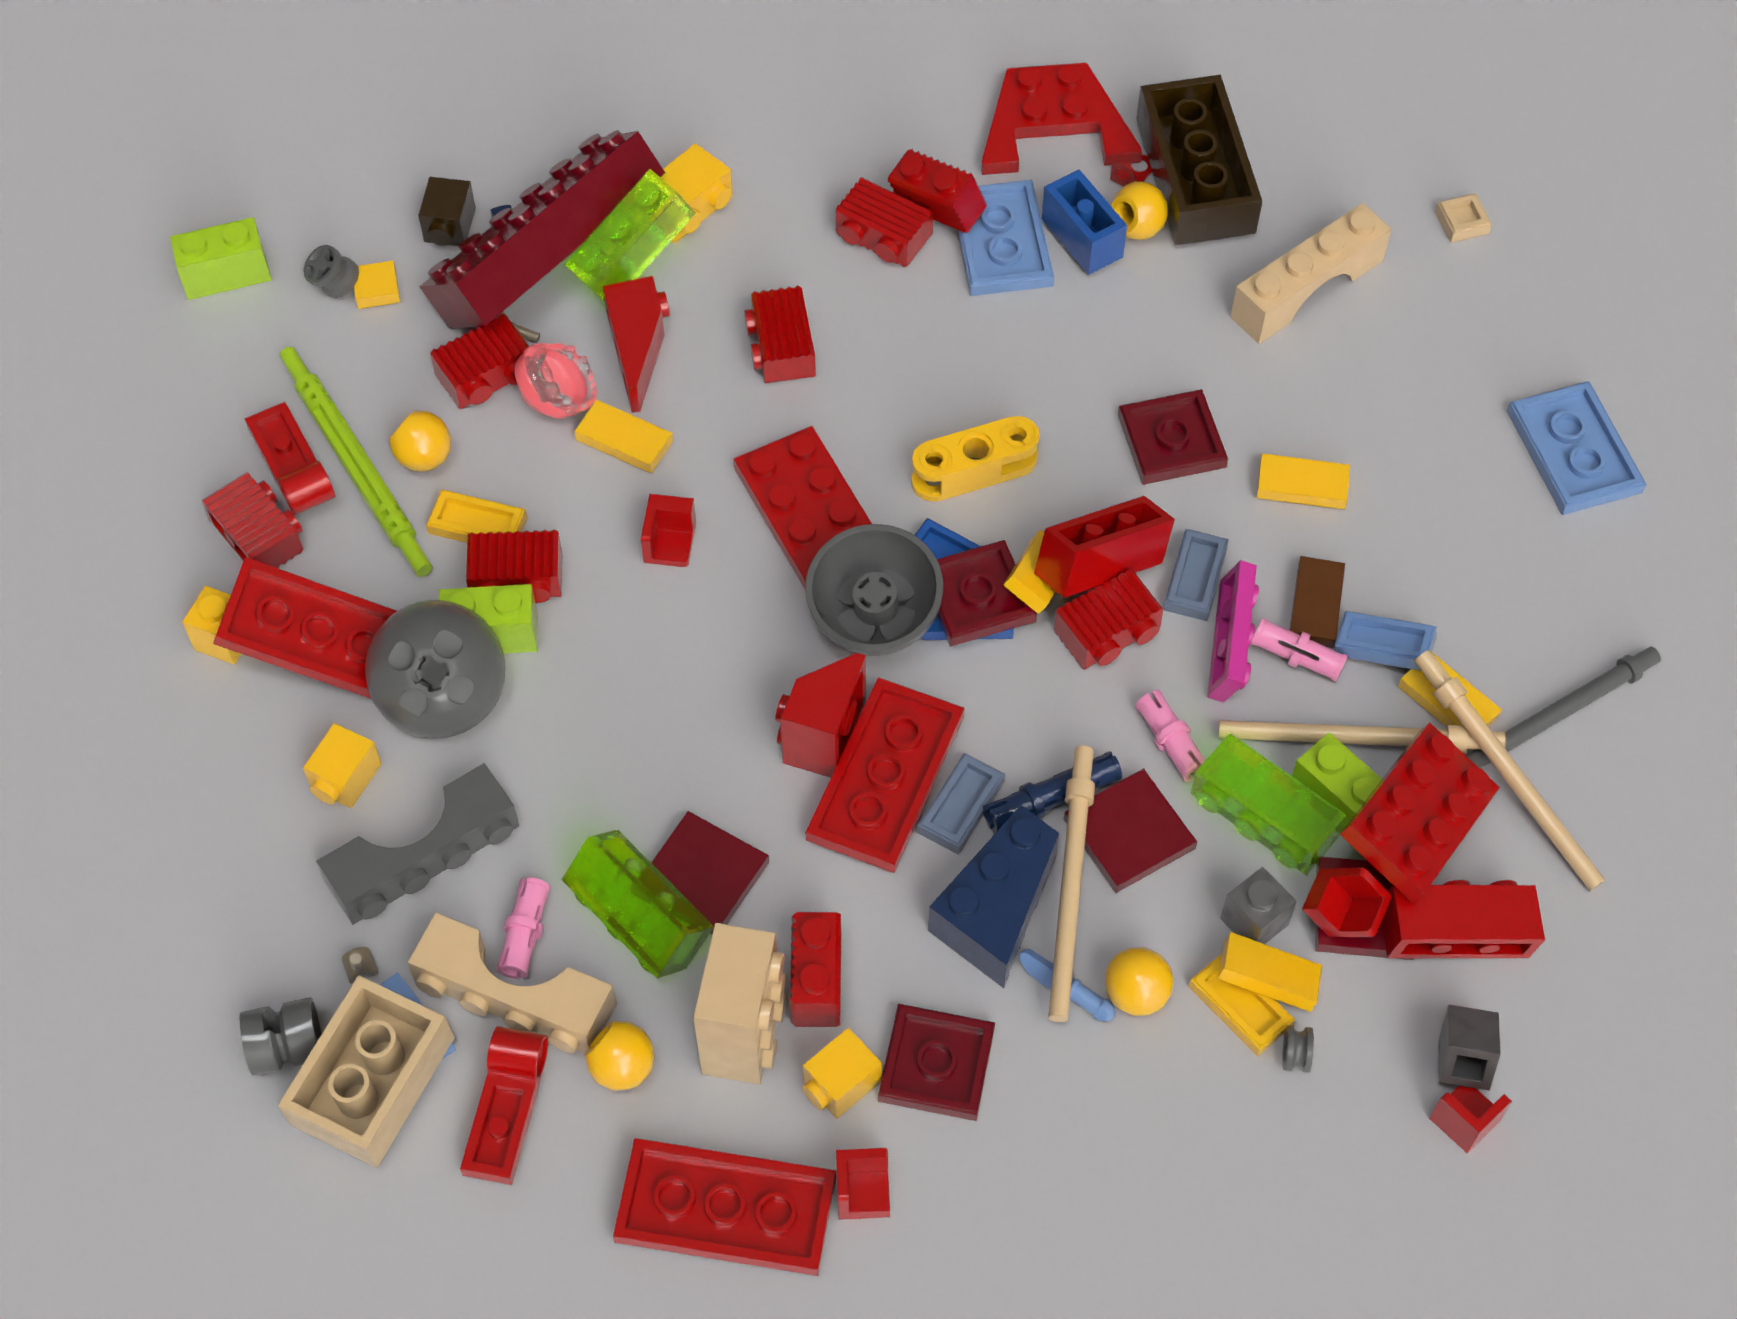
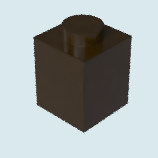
[418,176,476,246]

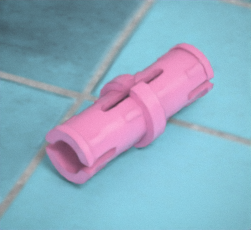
[1251,618,1348,682]
[1135,690,1210,782]
[496,877,550,979]

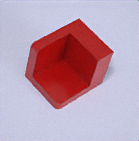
[641,494,696,567]
[1302,868,1393,937]
[1429,1086,1512,1154]
[836,1148,890,1220]

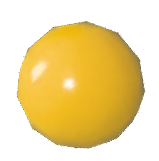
[1111,181,1168,240]
[389,410,451,472]
[1105,947,1173,1016]
[584,1021,655,1091]

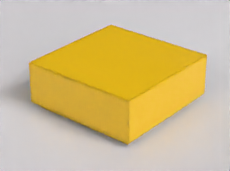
[354,260,400,309]

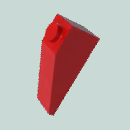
[602,276,670,413]

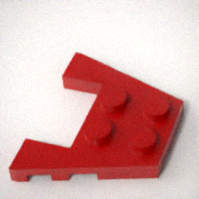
[981,62,1142,175]

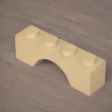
[1230,203,1392,344]
[407,913,617,1053]

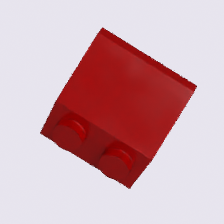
[775,653,866,778]

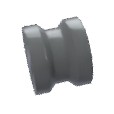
[303,245,359,298]

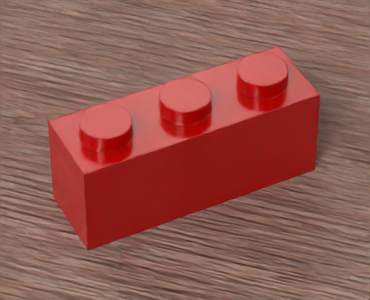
[1034,496,1175,598]
[1382,880,1545,958]

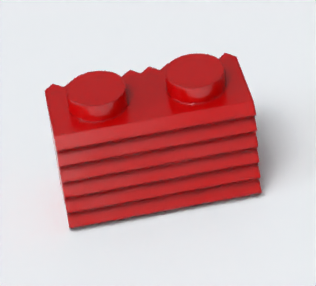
[887,148,987,233]
[835,177,934,268]
[744,285,816,383]
[430,314,530,409]
[201,472,303,568]
[466,529,563,603]
[1054,569,1164,670]
[789,912,842,1027]

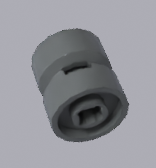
[239,997,322,1075]

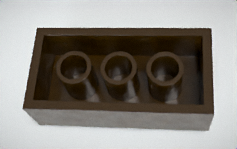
[1136,74,1263,245]

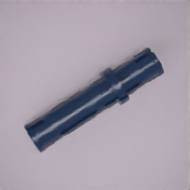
[983,751,1122,833]

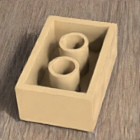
[693,923,787,1085]
[278,975,455,1168]

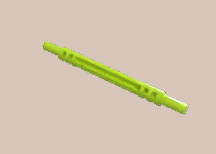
[279,347,433,577]

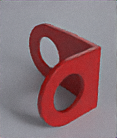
[1110,154,1152,187]

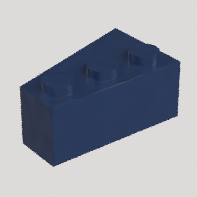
[928,805,1059,989]

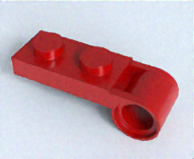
[245,402,336,515]
[460,1026,548,1185]

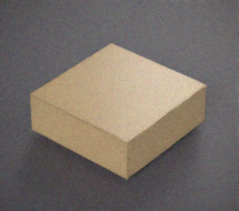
[1435,193,1492,243]

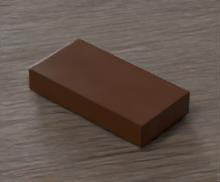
[1289,556,1345,648]

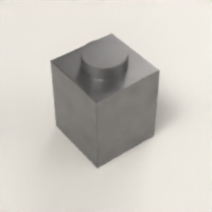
[1220,866,1297,944]
[1438,1004,1501,1091]

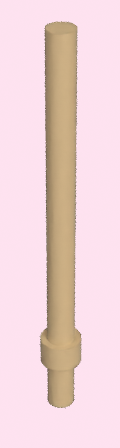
[1414,650,1605,891]
[1219,720,1506,754]
[1048,745,1095,1022]

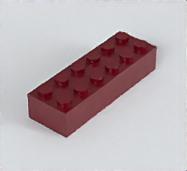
[419,130,665,328]

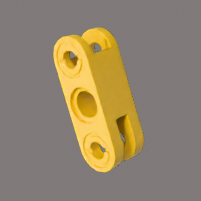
[911,416,1040,502]

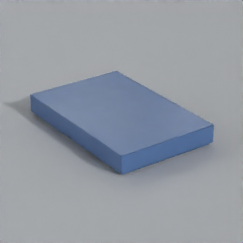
[956,180,1054,296]
[1507,381,1647,515]

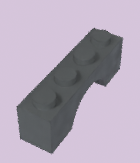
[316,763,519,925]

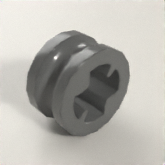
[1282,1025,1314,1072]

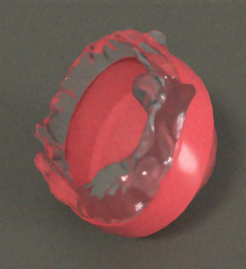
[514,343,597,419]

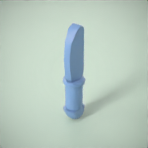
[1020,948,1116,1022]

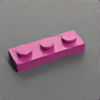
[1207,560,1259,703]

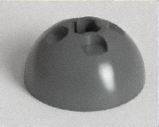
[805,524,943,656]
[365,600,506,739]

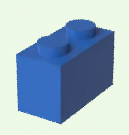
[1041,169,1127,275]

